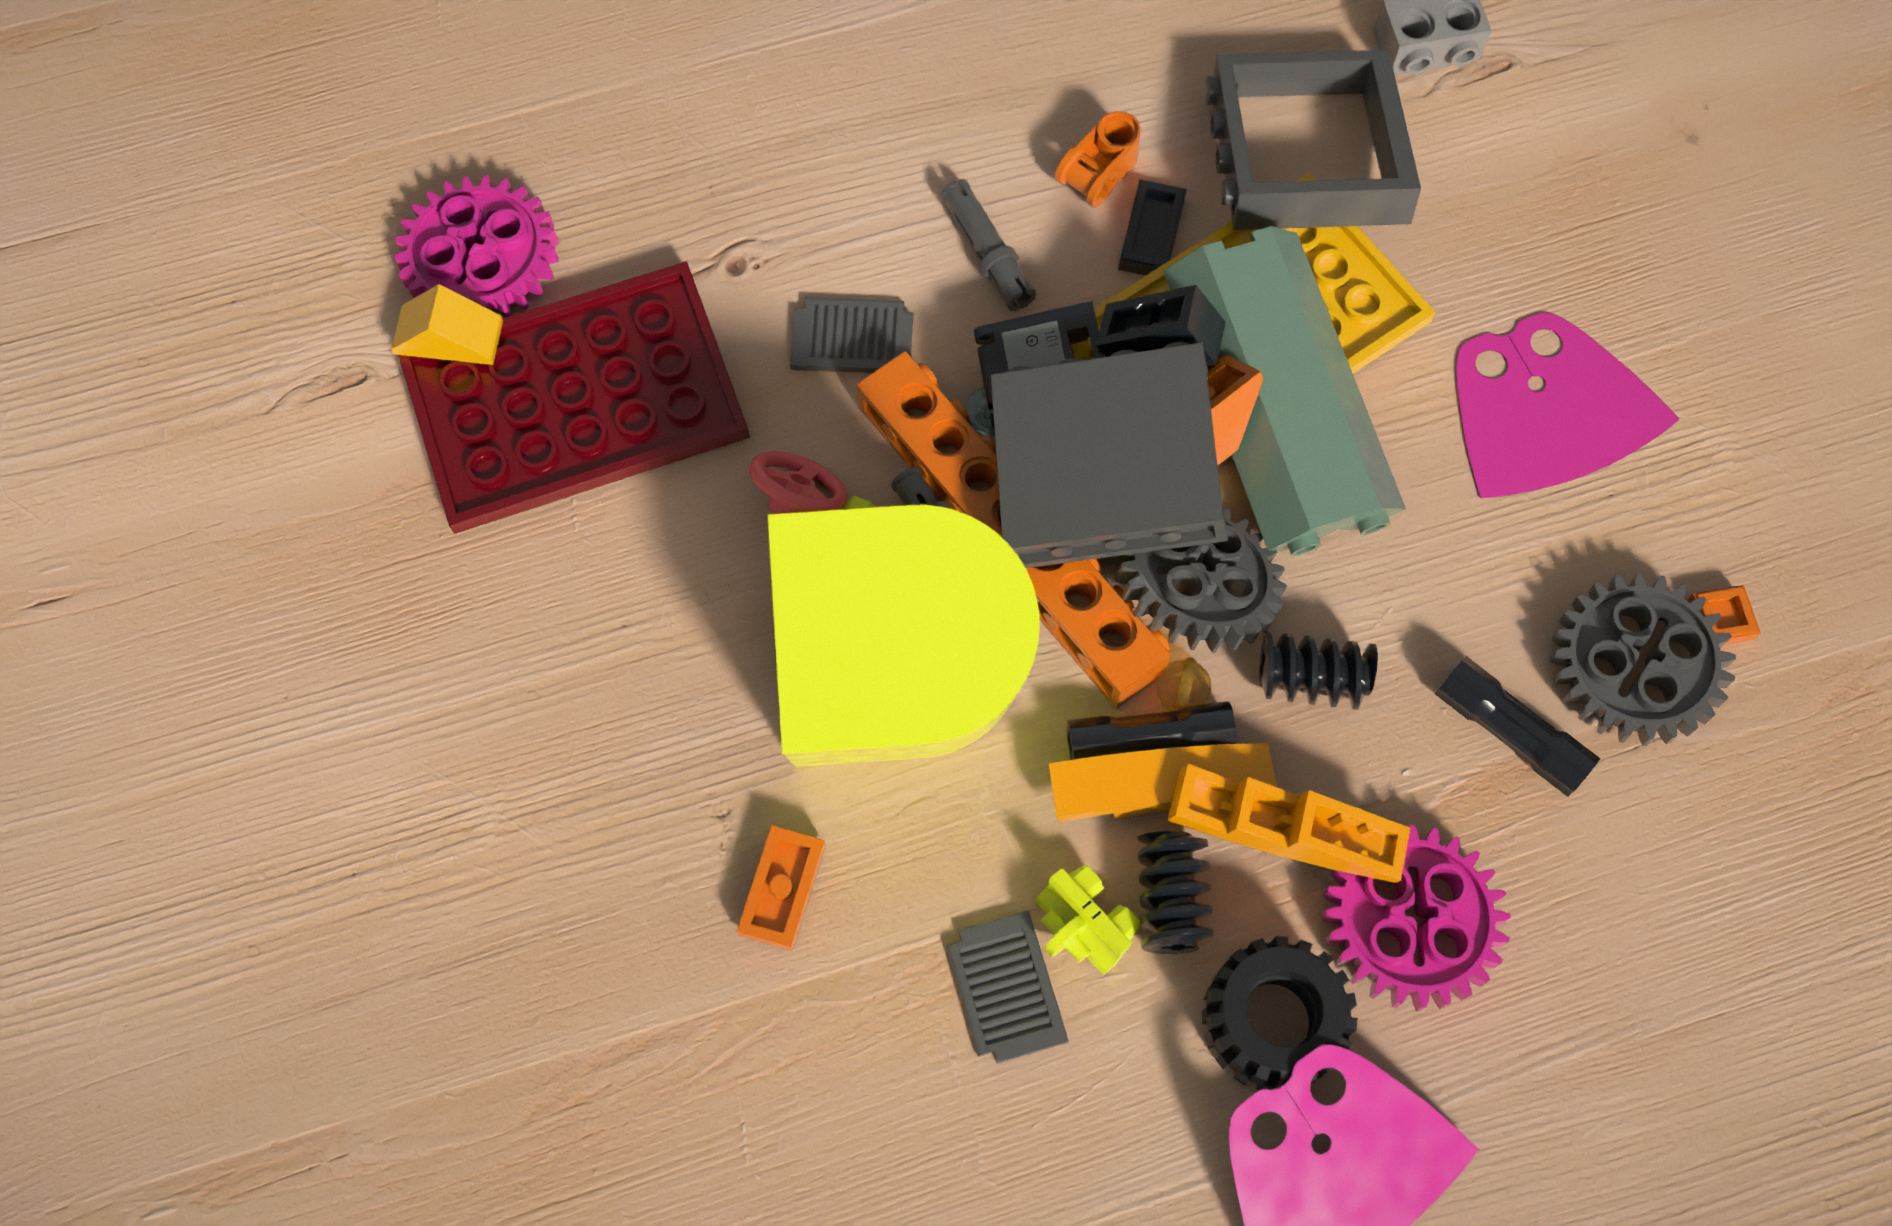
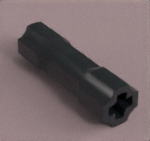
[1435,656,1600,797]
[1066,701,1237,760]

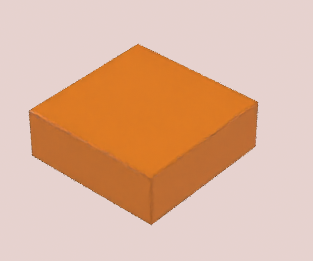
[1687,585,1761,645]

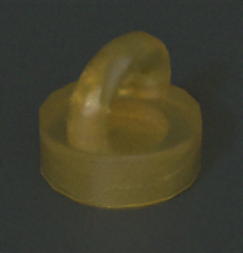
[1156,657,1211,711]

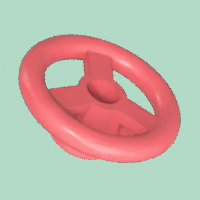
[749,451,848,514]

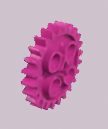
[394,175,559,318]
[1321,825,1511,1011]

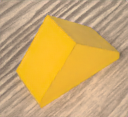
[391,284,503,365]

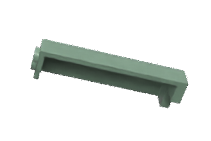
[1163,226,1406,556]

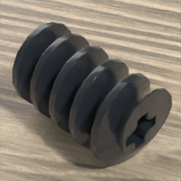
[1259,631,1378,710]
[1137,831,1214,954]

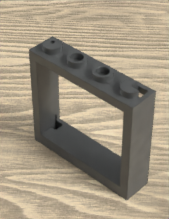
[1206,49,1421,230]

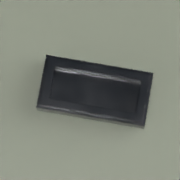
[1118,179,1187,276]

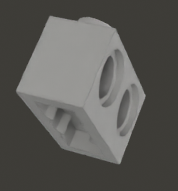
[1374,0,1491,75]

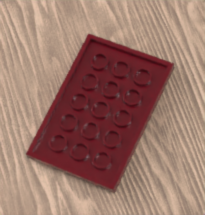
[398,261,750,534]

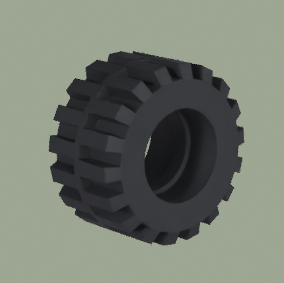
[1202,936,1358,1092]

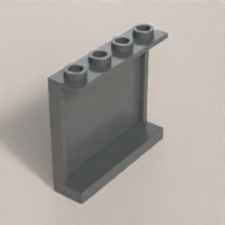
[991,342,1228,568]

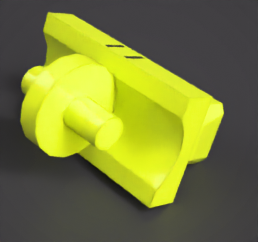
[1034,865,1141,976]

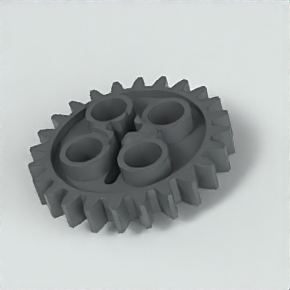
[1114,508,1287,653]
[1550,572,1736,746]

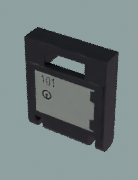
[973,301,1104,429]

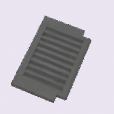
[790,297,914,373]
[946,911,1069,1064]

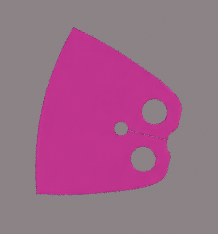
[1456,312,1680,499]
[1229,1044,1479,1226]

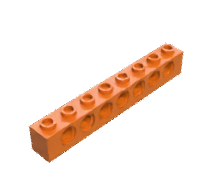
[856,351,1171,710]

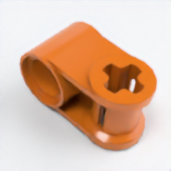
[1054,111,1141,208]

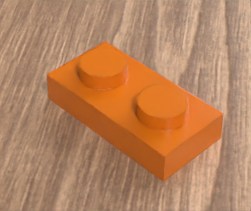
[736,825,826,951]

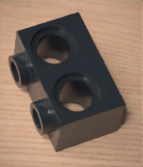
[1096,285,1226,366]

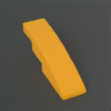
[1048,743,1277,822]
[1167,764,1410,883]

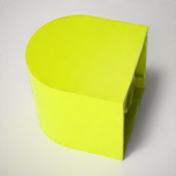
[768,505,1040,767]

